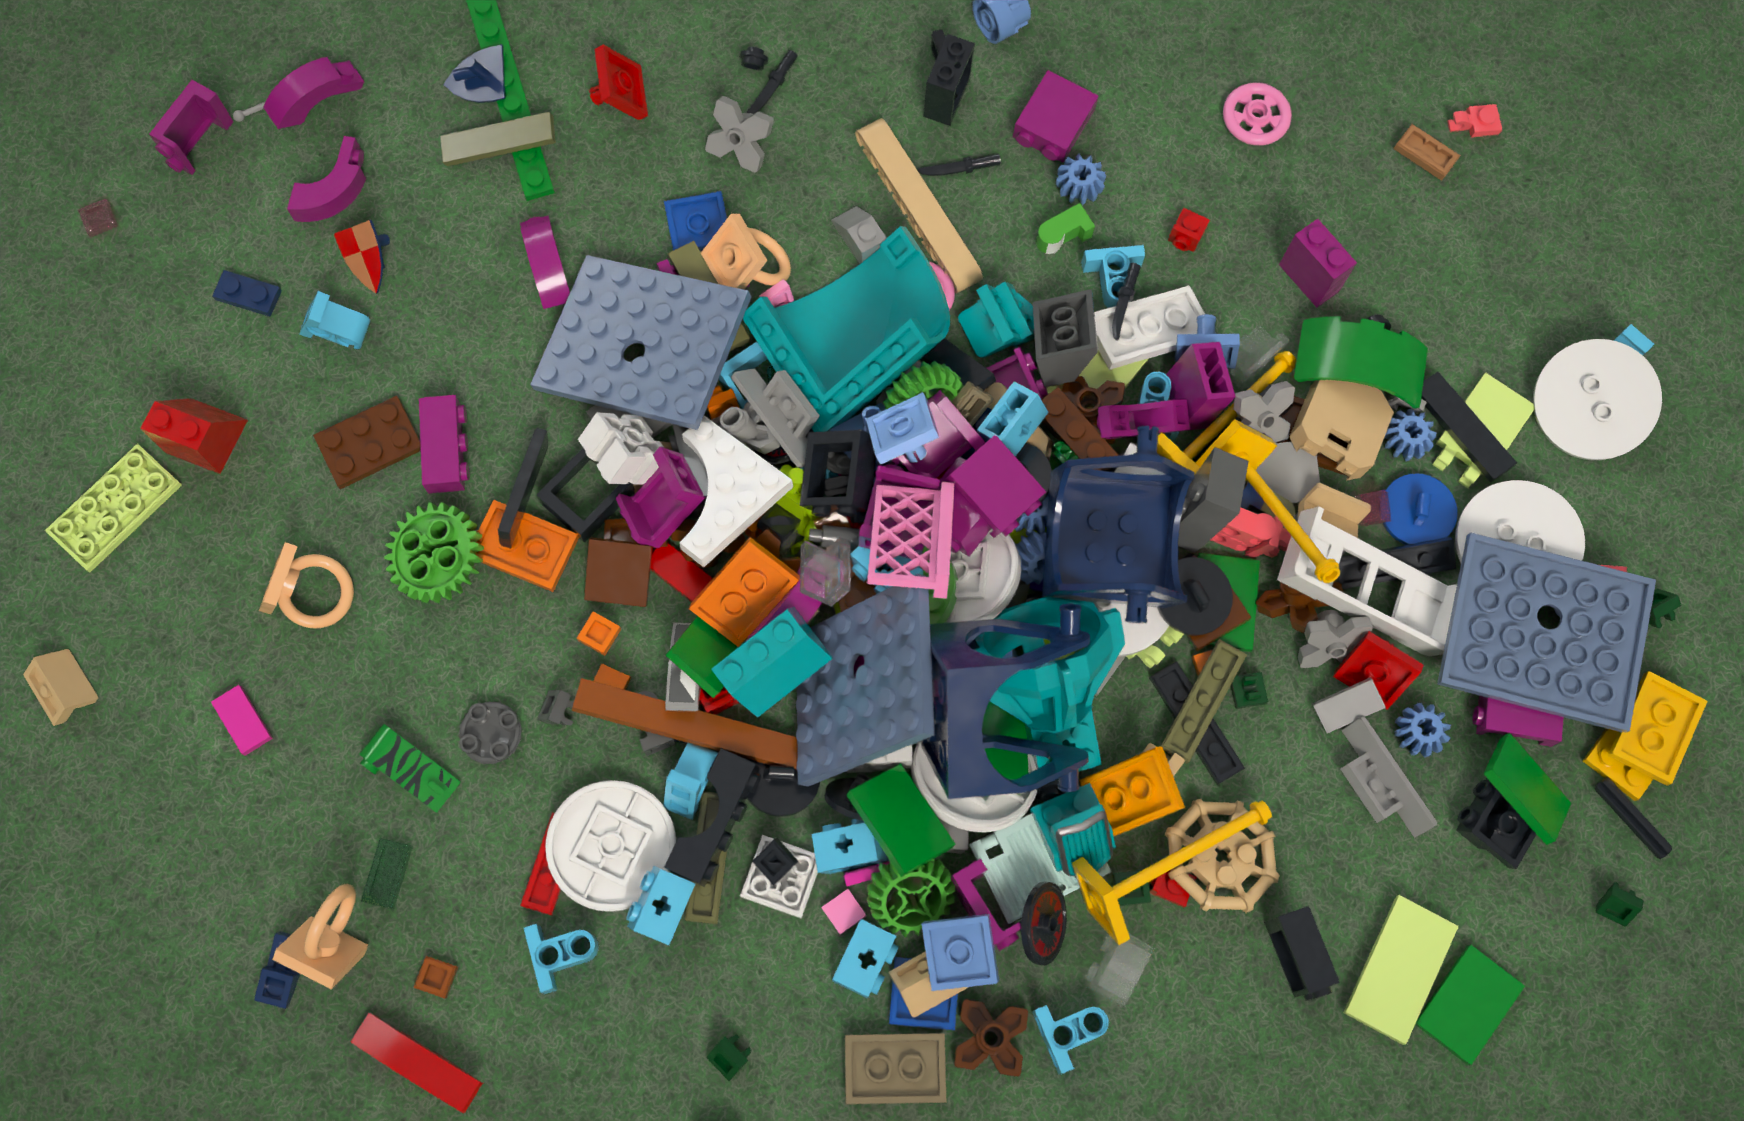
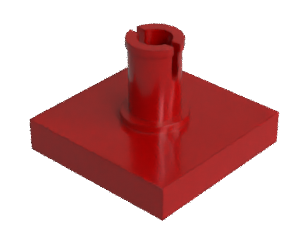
[589,44,648,120]
[1333,631,1424,710]

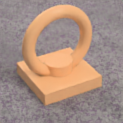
[701,214,791,290]
[259,542,354,628]
[273,884,368,989]

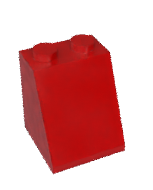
[140,398,247,474]

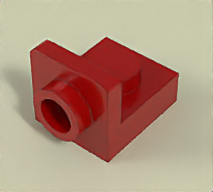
[1168,208,1210,252]
[1148,870,1196,908]

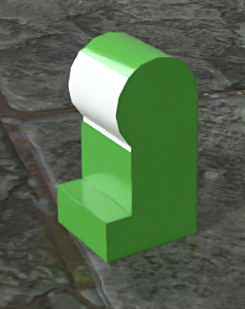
[1036,203,1095,254]

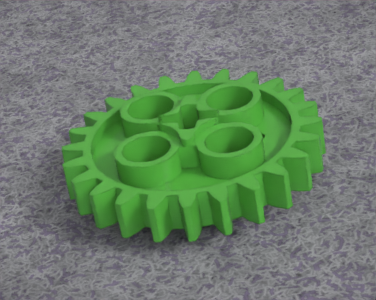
[384,502,484,603]

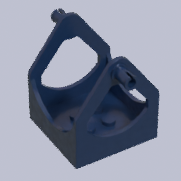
[1042,426,1195,623]
[921,604,1090,799]

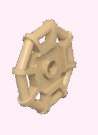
[1165,799,1280,913]

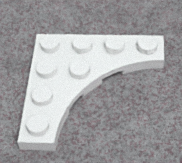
[680,416,793,567]

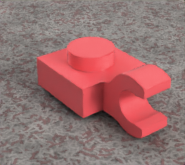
[1447,104,1502,137]

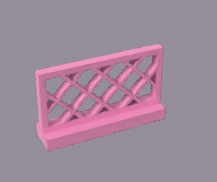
[867,482,954,599]

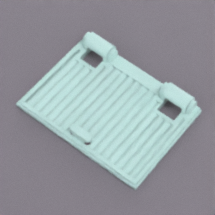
[969,814,1111,924]

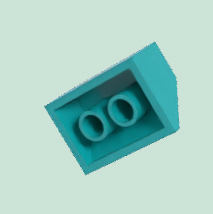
[711,607,833,717]

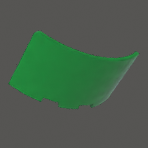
[1294,316,1428,409]

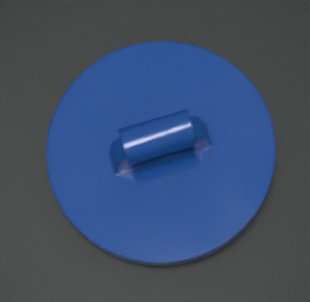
[1380,474,1457,545]

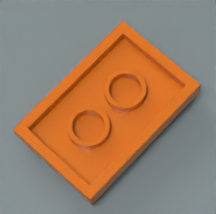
[476,500,579,592]
[689,537,800,647]

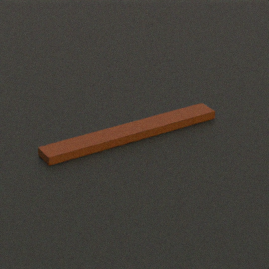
[572,678,798,772]

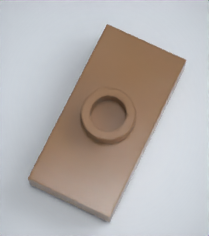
[1394,124,1460,181]

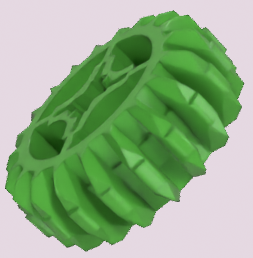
[883,361,964,410]
[867,858,955,938]

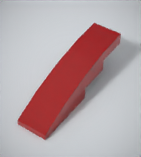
[351,1013,483,1114]

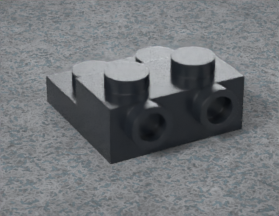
[1456,778,1537,869]

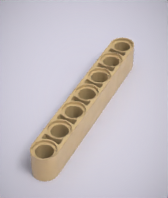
[855,118,983,294]

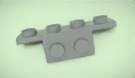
[731,368,820,468]
[1340,716,1437,838]

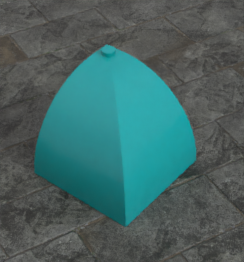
[743,226,950,432]

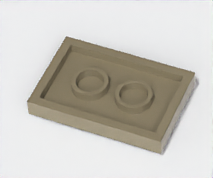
[845,1033,946,1104]

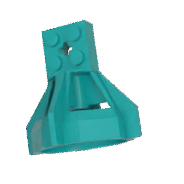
[973,596,1125,772]

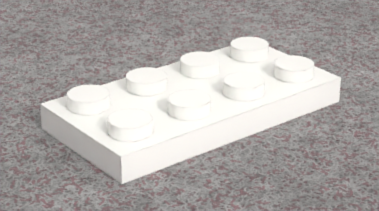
[1094,286,1205,370]

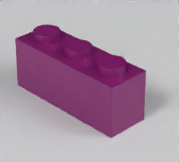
[419,395,470,494]

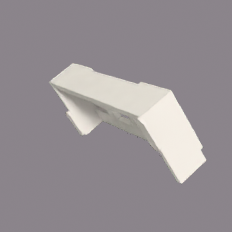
[1277,506,1457,656]

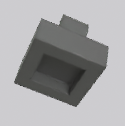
[537,690,574,725]

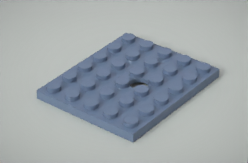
[530,255,751,430]
[1437,532,1656,733]
[796,574,934,786]

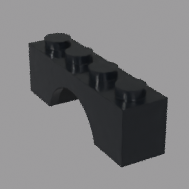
[664,748,761,887]

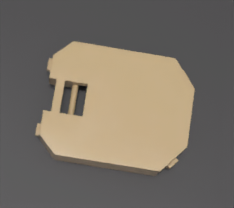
[1289,380,1394,481]

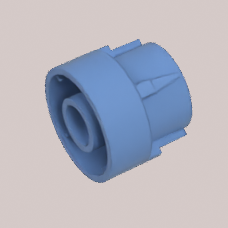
[973,0,1031,44]

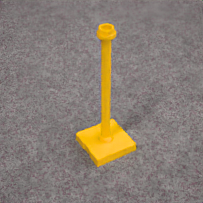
[1157,351,1297,475]
[1196,419,1340,583]
[1072,801,1272,945]

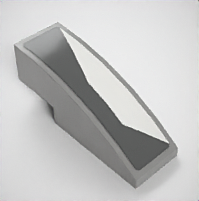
[665,623,701,711]

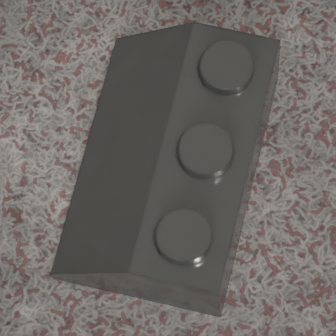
[1033,289,1098,387]

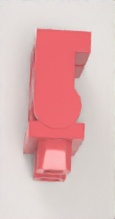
[1210,507,1291,558]

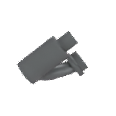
[808,525,860,566]

